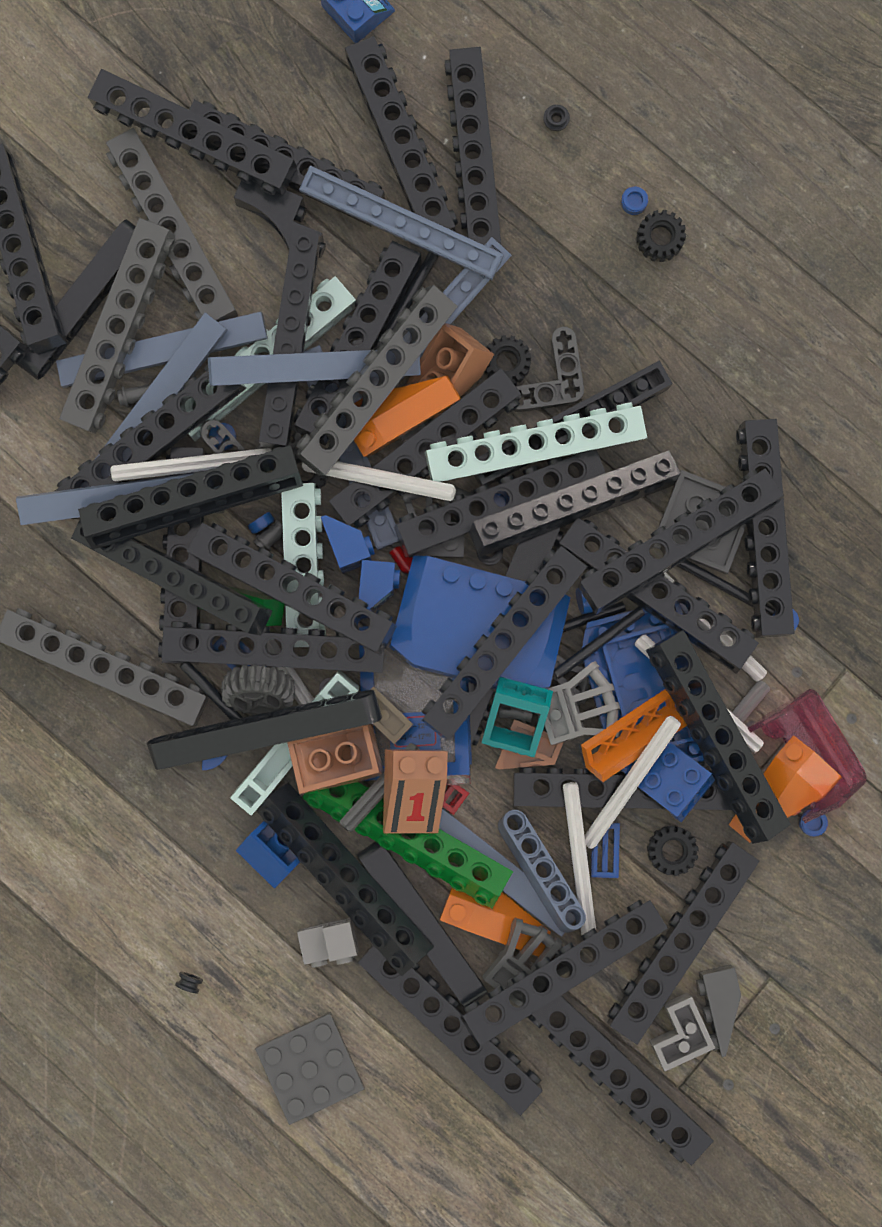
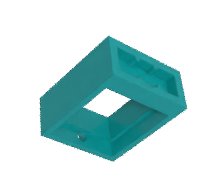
[482,677,553,758]

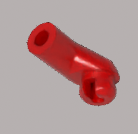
[389,546,413,574]

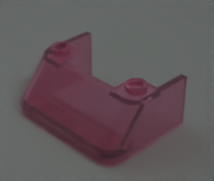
[748,689,867,823]

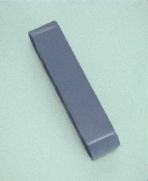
[498,810,586,933]

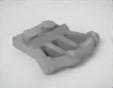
[545,661,620,745]

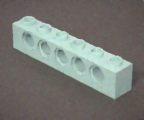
[282,483,326,647]

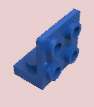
[638,742,715,822]

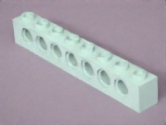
[185,276,356,441]
[425,402,647,482]

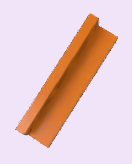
[581,689,687,782]

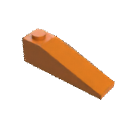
[354,376,461,457]
[729,735,842,843]
[440,876,551,957]

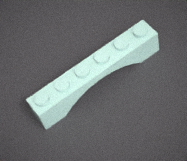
[230,670,359,815]

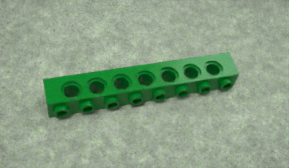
[303,782,513,909]

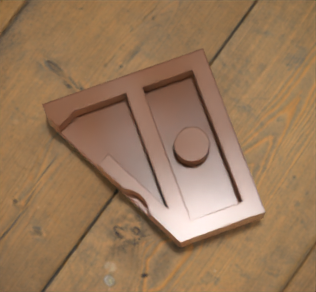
[495,719,563,769]

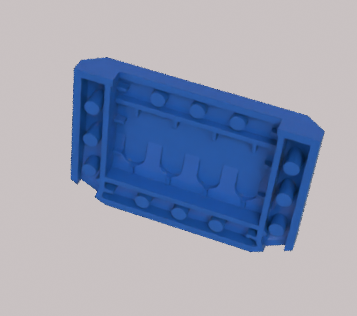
[390,556,571,689]
[581,603,717,775]

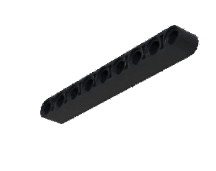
[146,690,382,770]

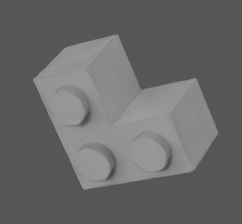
[297,918,359,968]
[649,993,715,1071]

